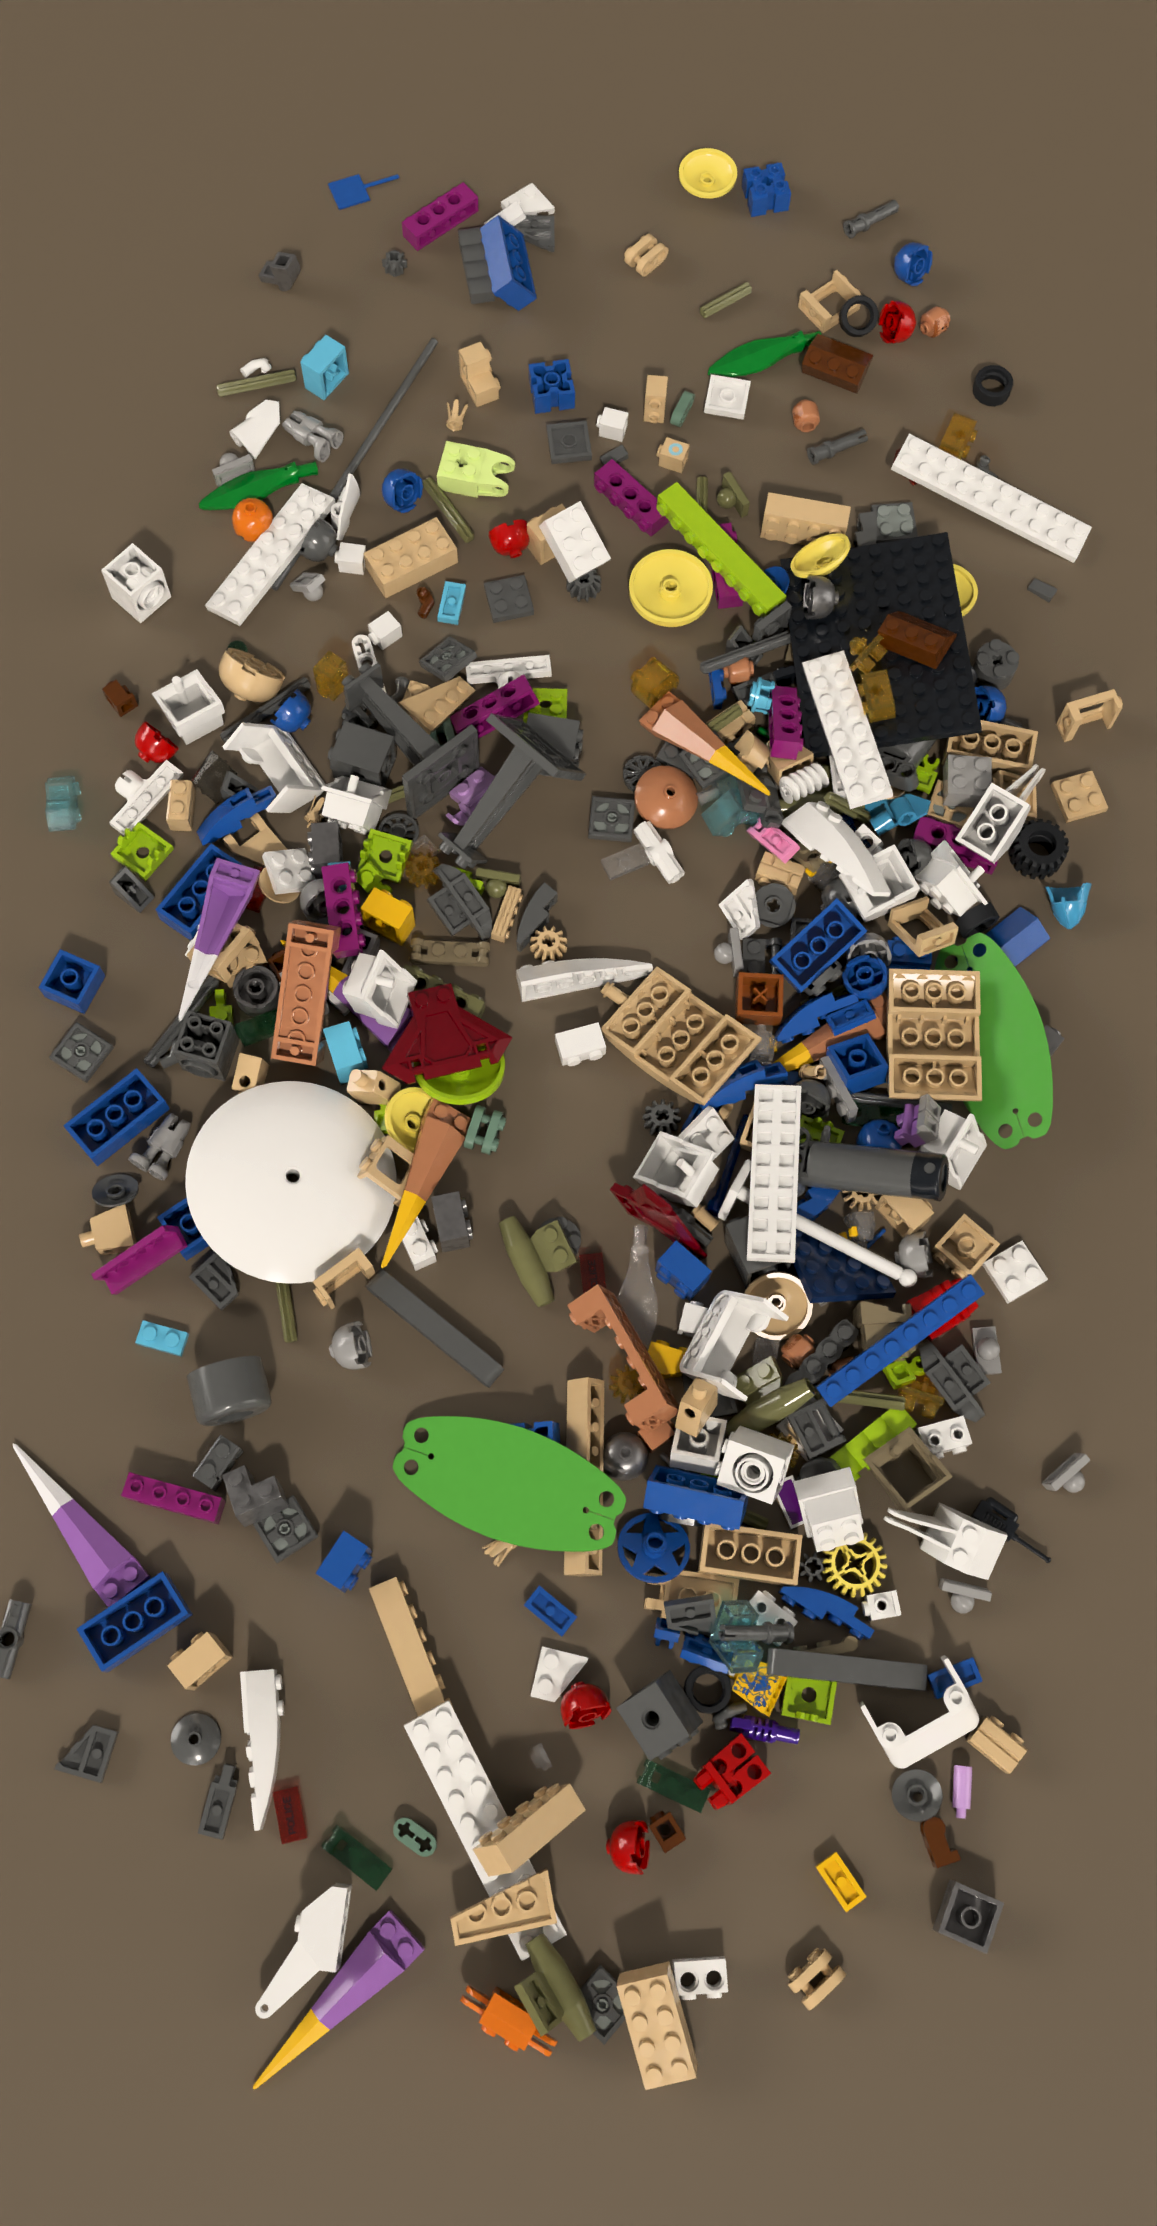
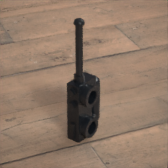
[971,1497,1051,1563]

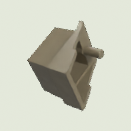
[852,1301,916,1362]
[863,1427,952,1511]

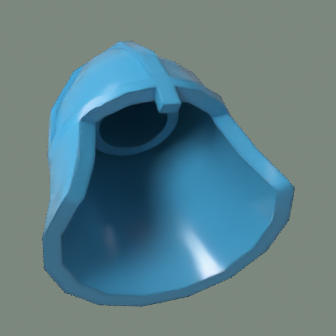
[1045,883,1092,929]

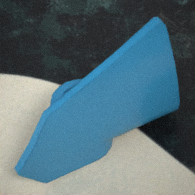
[864,794,931,836]

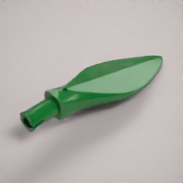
[707,330,822,377]
[199,461,318,510]

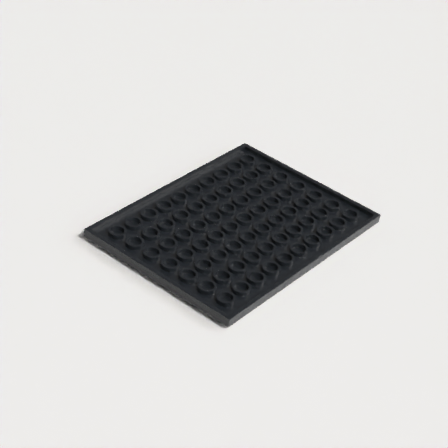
[780,532,982,758]

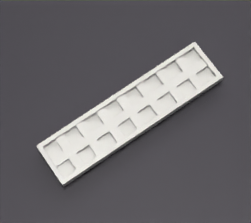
[205,483,336,626]
[802,650,893,809]
[747,1084,801,1263]

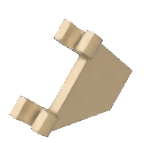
[223,813,288,867]

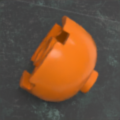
[232,498,274,542]

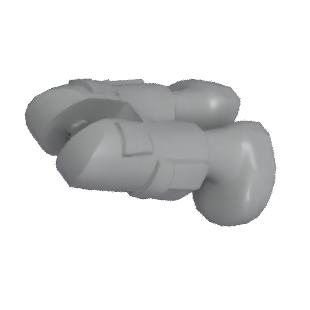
[282,411,344,463]
[128,1113,191,1181]

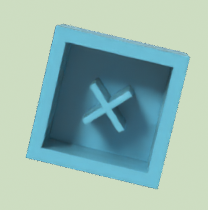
[301,335,349,400]
[323,1021,368,1085]

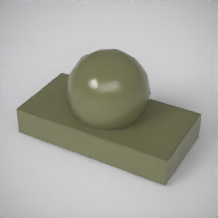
[717,472,750,518]
[475,867,521,898]

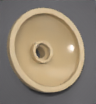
[744,1271,813,1340]

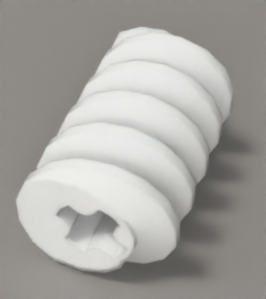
[779,763,829,804]

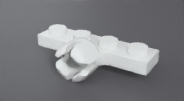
[466,655,552,689]
[109,759,184,836]

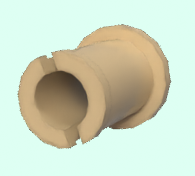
[601,982,629,1006]
[798,1064,826,1080]
[690,1203,720,1232]

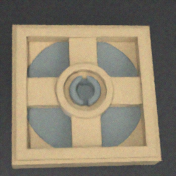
[925,779,974,829]

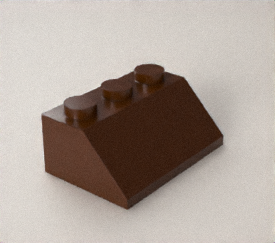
[802,334,874,394]
[878,611,957,669]

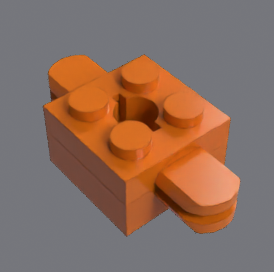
[460,1985,558,2057]

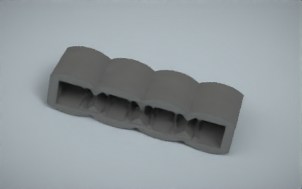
[458,227,495,304]
[783,1319,859,1386]

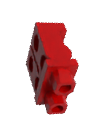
[906,1278,979,1342]
[693,1733,771,1810]

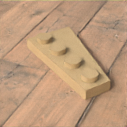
[398,676,476,735]
[450,1868,557,1946]

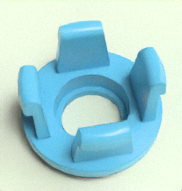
[748,677,775,714]

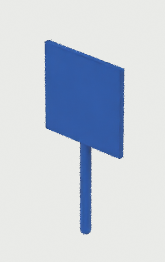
[328,174,399,210]

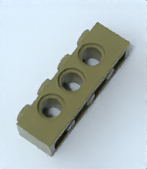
[403,964,485,1019]

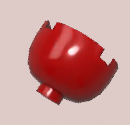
[879,301,916,344]
[488,519,530,558]
[135,722,179,763]
[560,1682,612,1729]
[606,1820,650,1875]

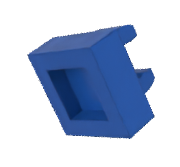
[654,1617,680,1649]

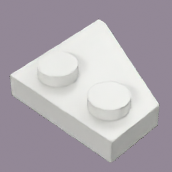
[501,183,555,216]
[530,1646,588,1702]

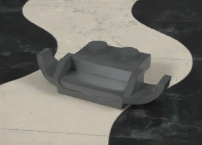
[737,765,784,829]
[427,864,492,941]
[918,1339,991,1423]

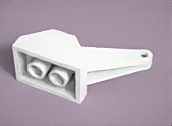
[955,764,1046,864]
[884,1503,1008,1580]
[255,1883,352,2019]

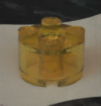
[631,657,679,709]

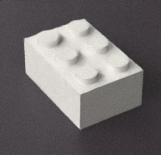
[539,501,611,583]

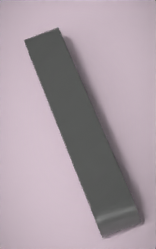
[365,1268,504,1388]
[766,1648,928,1691]

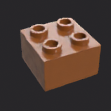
[735,972,784,1026]

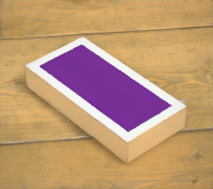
[776,1475,804,1530]

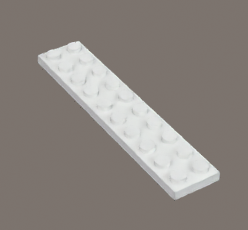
[891,433,1092,563]
[404,1700,567,1961]

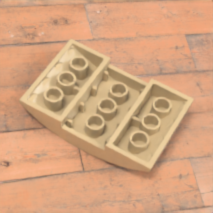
[601,966,762,1106]
[886,969,982,1101]

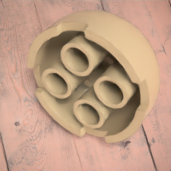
[219,648,285,702]

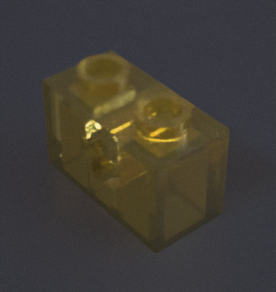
[939,413,978,460]
[858,669,896,723]

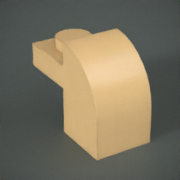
[734,730,769,778]

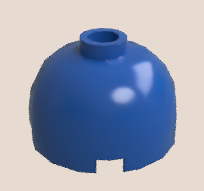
[894,242,933,286]
[382,468,423,513]
[975,686,1007,723]
[270,689,311,733]
[842,955,888,1001]
[856,1119,902,1150]

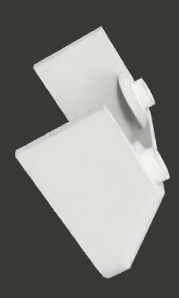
[222,723,325,813]
[679,1290,789,1401]
[858,1655,979,1768]

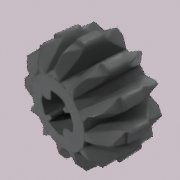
[566,570,601,602]
[642,1099,681,1135]

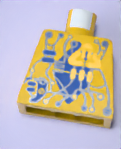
[727,1658,788,1717]

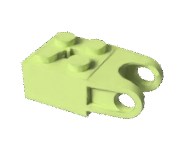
[437,441,515,498]

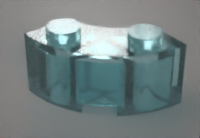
[45,776,81,832]

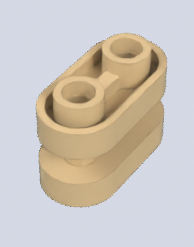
[624,234,669,277]
[787,1948,846,2010]

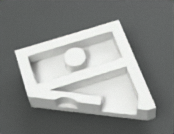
[718,879,760,940]

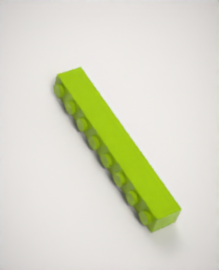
[657,482,786,618]

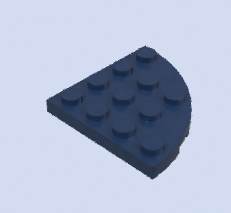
[793,1229,896,1303]

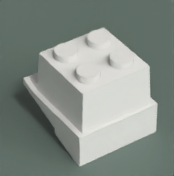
[152,669,225,745]
[321,775,392,835]
[915,840,988,917]
[839,844,920,923]
[342,950,417,1029]
[919,1109,987,1190]
[633,1131,719,1208]
[793,1467,864,1552]

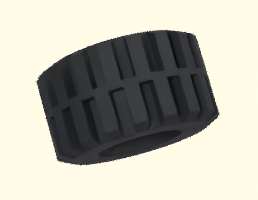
[1009,819,1069,880]

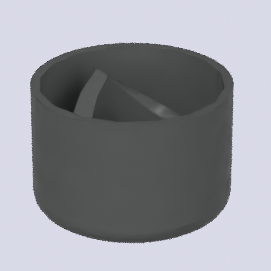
[187,1356,272,1426]

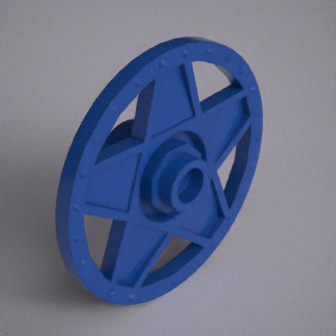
[617,1513,690,1583]

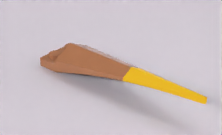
[639,691,770,795]
[773,992,887,1072]
[381,1098,472,1268]

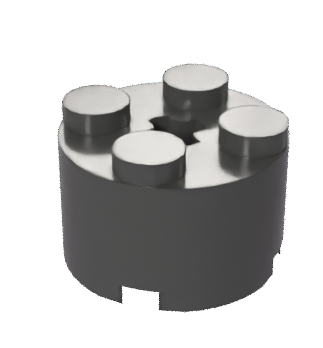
[972,639,1019,690]

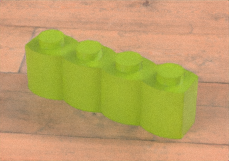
[830,1409,917,1481]

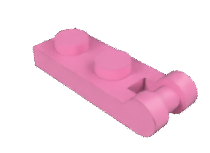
[746,817,800,864]

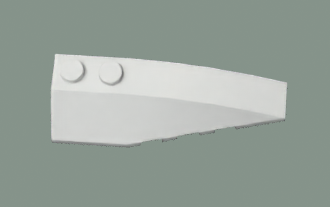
[782,801,891,897]
[516,958,653,1002]
[240,1669,284,1831]

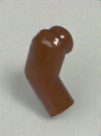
[416,587,435,619]

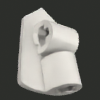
[229,400,280,459]
[331,473,360,540]

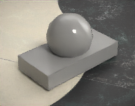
[212,453,255,487]
[289,572,325,602]
[714,927,744,977]
[971,1326,1002,1375]
[1042,1453,1090,1493]
[938,1578,992,1614]

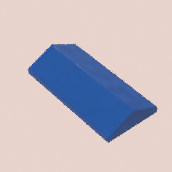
[955,907,1050,971]

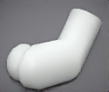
[240,358,271,378]

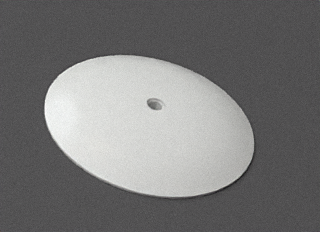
[186,1081,397,1284]

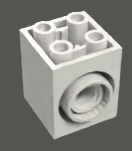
[101,543,171,623]
[715,1426,795,1505]

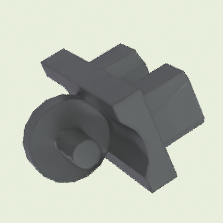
[341,699,379,729]

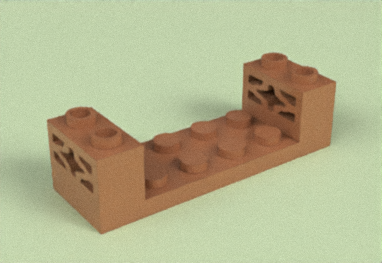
[271,920,341,1066]
[567,1284,679,1432]

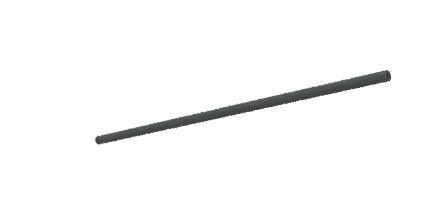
[271,338,438,591]

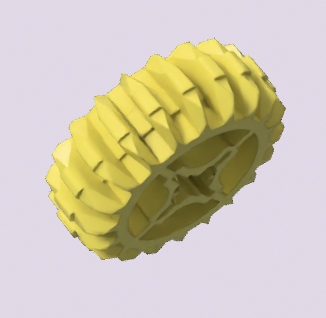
[822,1532,887,1598]

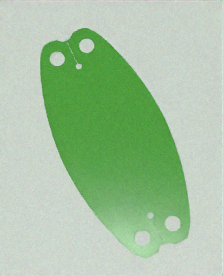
[935,933,1053,1149]
[393,1416,626,1552]

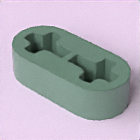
[670,391,695,427]
[393,1817,437,1857]

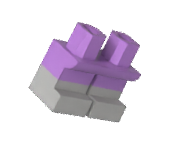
[894,1094,941,1147]

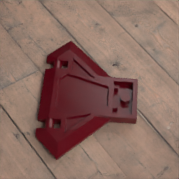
[381,983,513,1084]
[610,1183,707,1260]

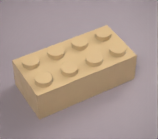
[760,492,851,545]
[363,517,458,599]
[942,720,1038,775]
[698,1523,803,1587]
[472,1783,586,1876]
[616,1961,698,2090]

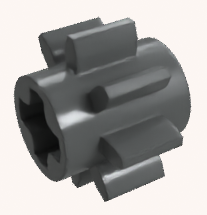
[382,250,407,277]
[799,1552,825,1583]

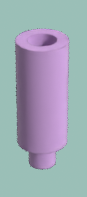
[952,1765,972,1819]

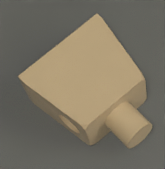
[765,741,814,786]
[232,1053,270,1094]
[347,1069,401,1105]
[79,1204,137,1255]
[675,1378,718,1438]

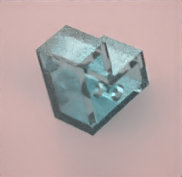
[701,788,760,837]
[709,1600,764,1673]

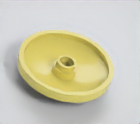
[629,549,713,627]

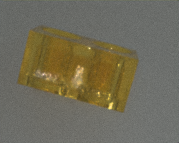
[313,650,348,701]

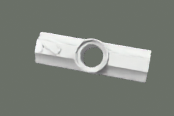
[634,821,685,884]

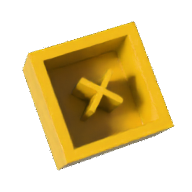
[360,887,415,946]

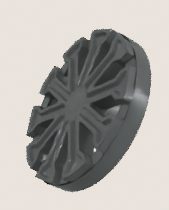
[623,755,661,792]
[378,813,419,849]

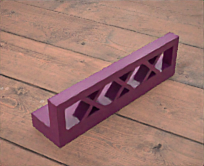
[91,1225,188,1295]

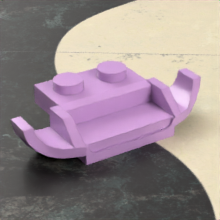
[445,767,497,826]

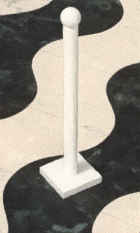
[718,1159,917,1287]

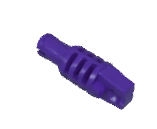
[729,1715,800,1745]

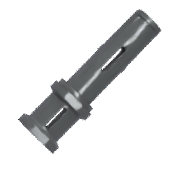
[843,200,899,239]
[807,429,868,465]
[718,1621,794,1645]

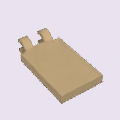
[644,1570,739,1627]

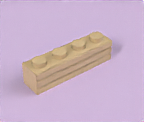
[491,885,524,943]

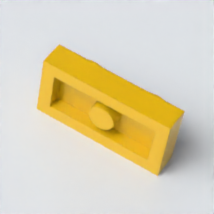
[815,1852,867,1912]

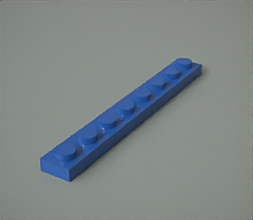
[815,1274,985,1407]

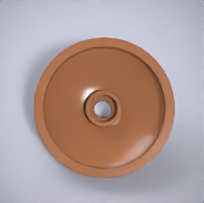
[634,766,698,829]

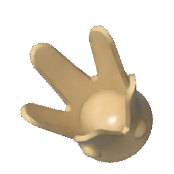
[446,399,468,432]
[304,795,324,828]
[482,1540,517,1567]

